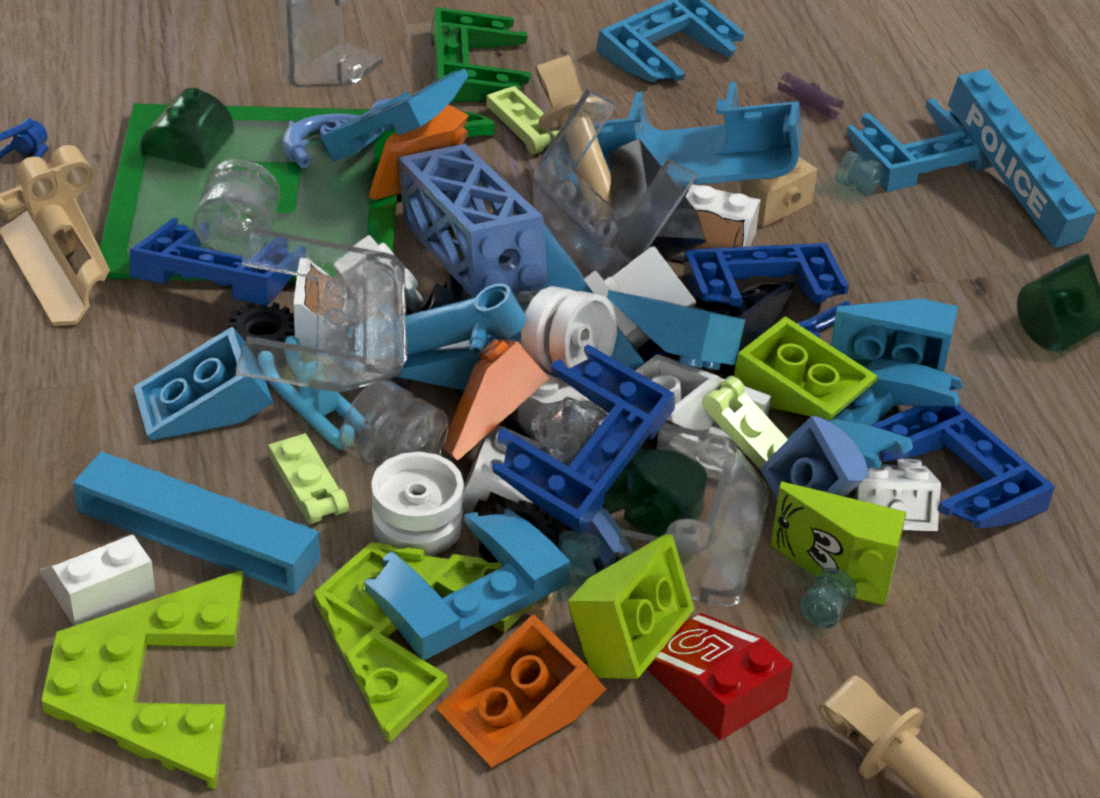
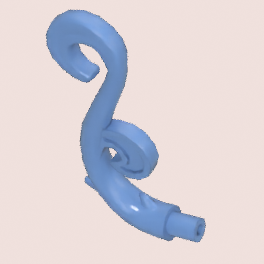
[282,98,392,168]

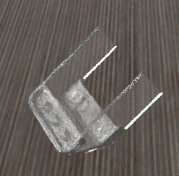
[533,89,698,280]
[236,227,407,392]

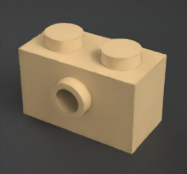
[741,157,818,228]

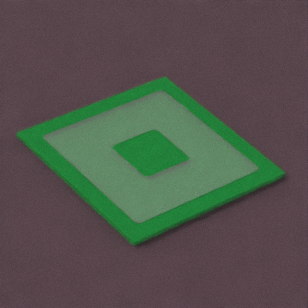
[100,103,397,285]

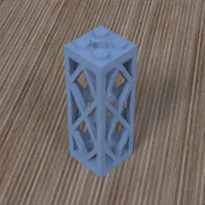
[398,144,548,298]

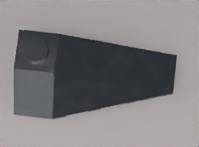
[608,139,706,260]
[704,281,794,374]

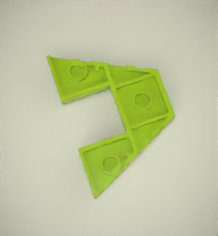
[314,542,533,743]
[41,571,244,789]

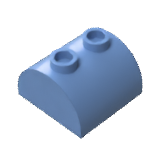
[760,416,868,499]

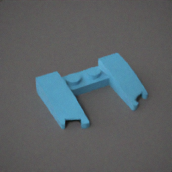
[596,0,745,82]
[321,68,468,162]
[847,99,993,192]
[788,359,963,468]
[365,509,571,660]

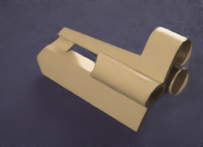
[0,145,110,326]

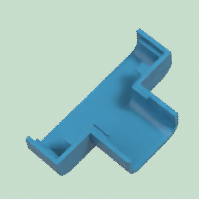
[552,82,802,195]

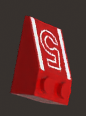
[646,613,793,741]

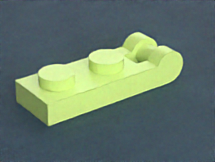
[486,86,559,155]
[702,376,788,470]
[268,433,349,525]

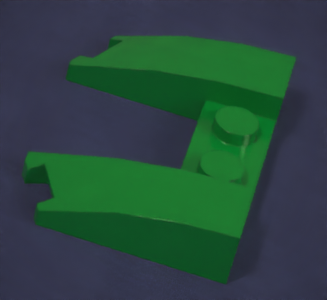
[431,7,532,102]

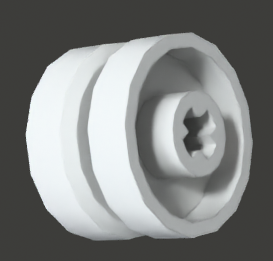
[521,286,617,373]
[371,451,464,556]

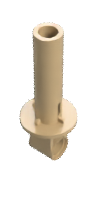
[536,54,618,231]
[819,675,984,798]

